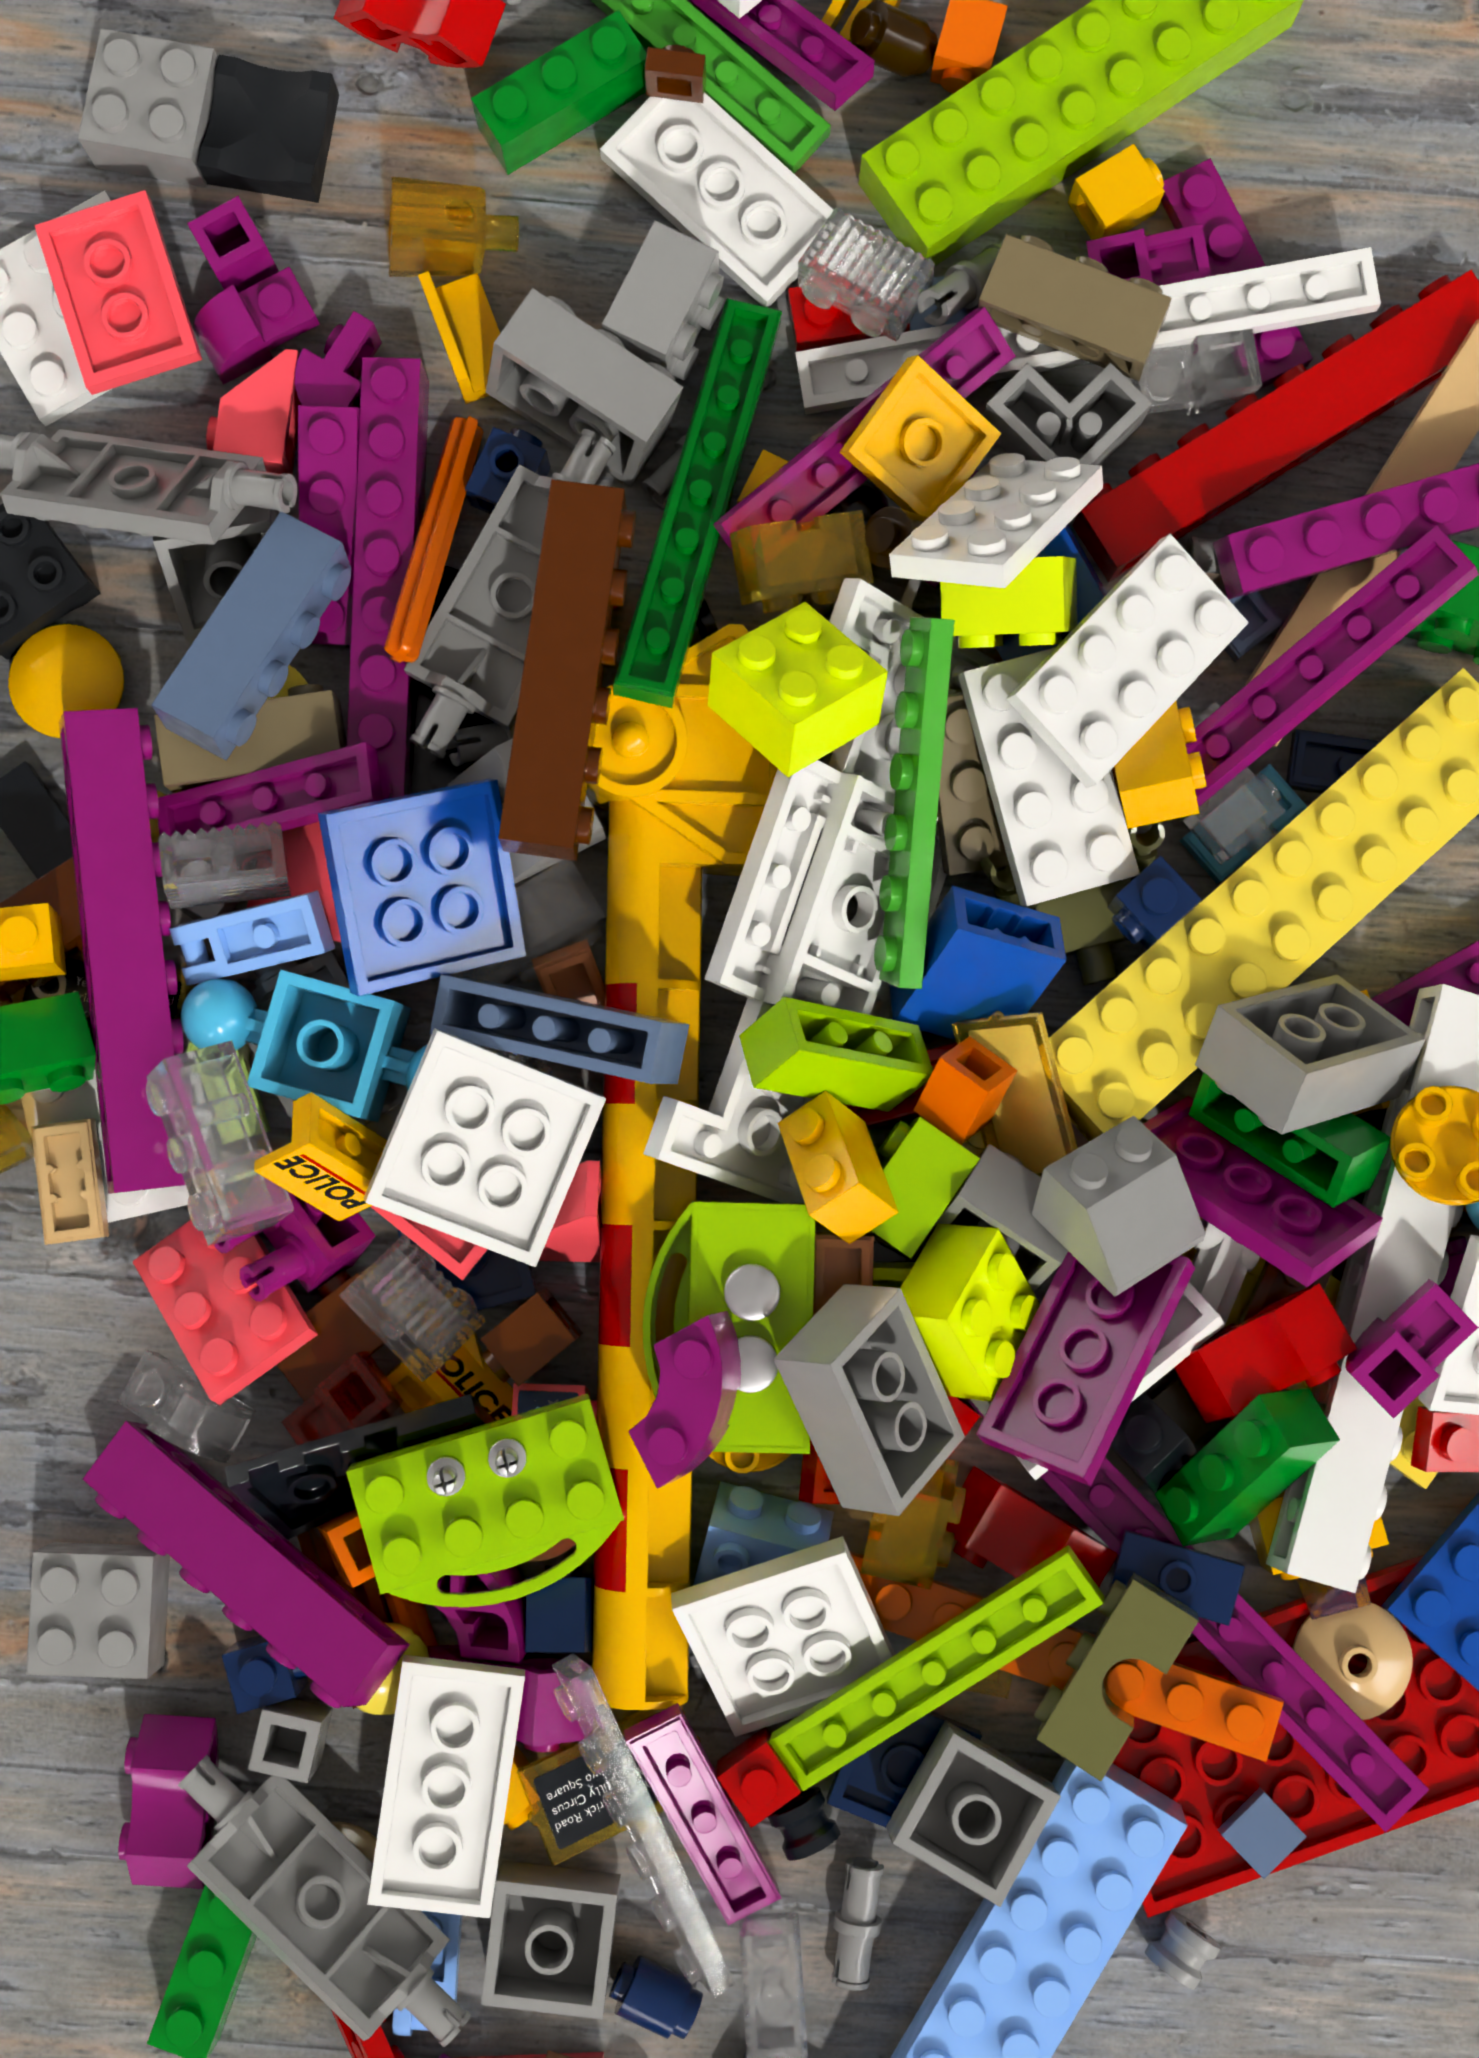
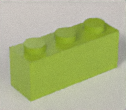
[739,997,933,1112]

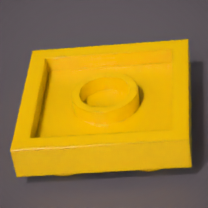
[839,355,1002,518]

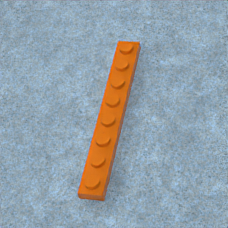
[850,1551,1284,1762]

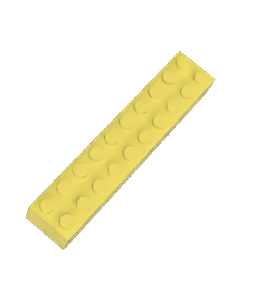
[1041,668,1479,1140]

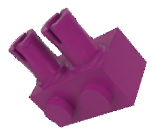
[205,1173,375,1302]

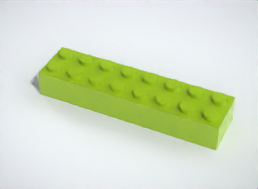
[858,0,1304,275]

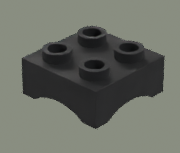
[197,55,339,203]
[0,503,101,660]

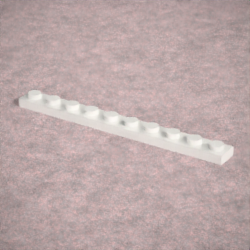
[795,247,1381,415]

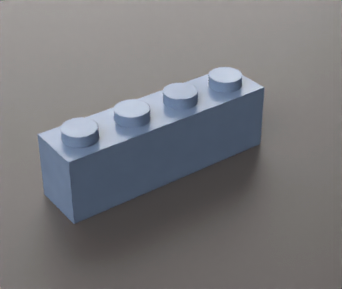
[151,512,352,761]
[429,974,690,1084]

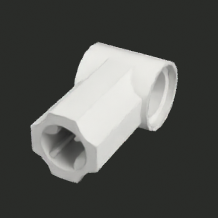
[1189,1218,1260,1329]

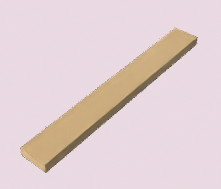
[1243,319,1479,748]

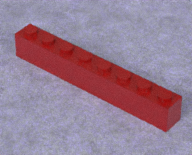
[1072,270,1479,582]

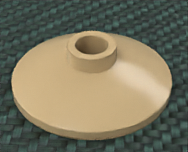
[1292,1598,1413,1720]

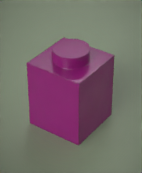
[187,196,279,293]

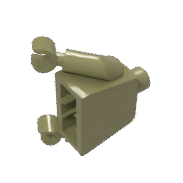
[981,819,1165,986]

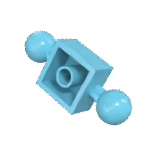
[180,969,427,1122]

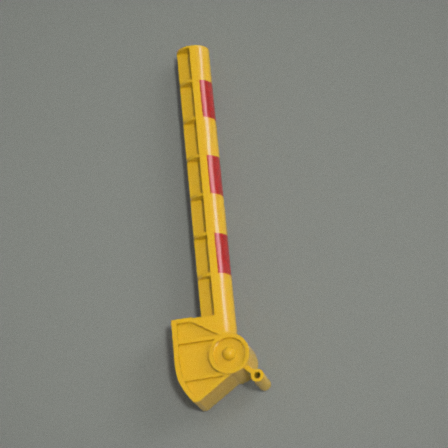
[586,624,778,1710]

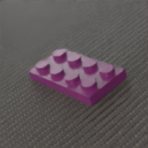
[1143,1096,1383,1287]
[976,1251,1195,1486]

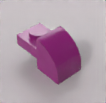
[1086,223,1212,286]
[193,267,320,385]
[295,311,382,408]
[1345,1279,1479,1419]

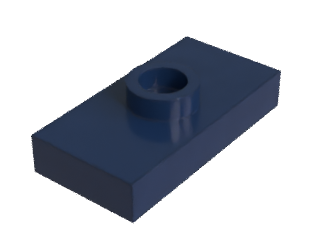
[1109,1529,1245,1626]

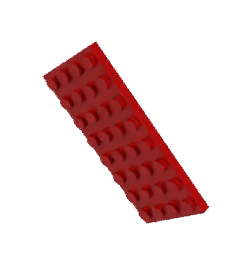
[1113,1554,1479,1918]

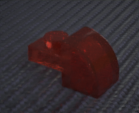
[281,1351,403,1445]

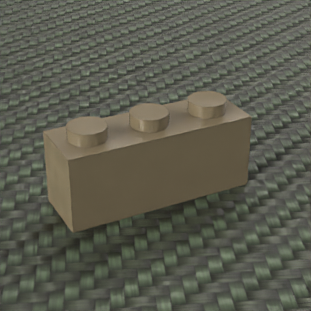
[978,234,1172,381]
[154,684,347,793]

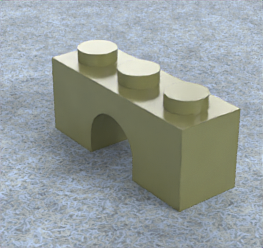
[1034,1572,1199,1781]

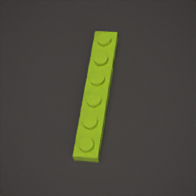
[769,1545,1104,1791]

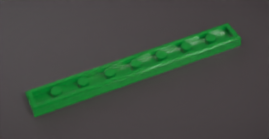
[613,298,782,708]

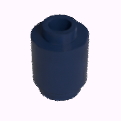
[609,1955,703,2039]

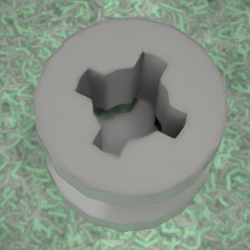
[1144,1911,1222,1990]

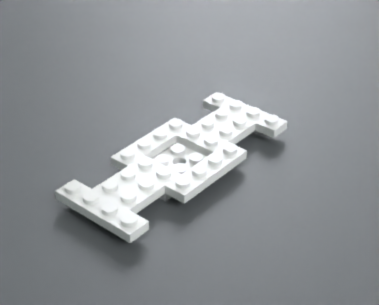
[643,578,999,1204]

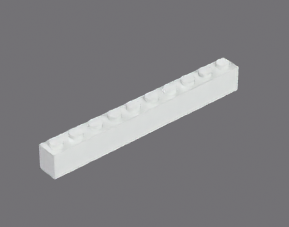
[1266,984,1479,1593]

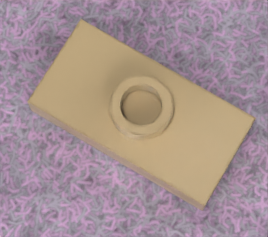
[31,1118,109,1245]

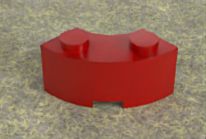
[333,0,506,68]
[1174,1283,1357,1423]
[939,1466,1118,1587]

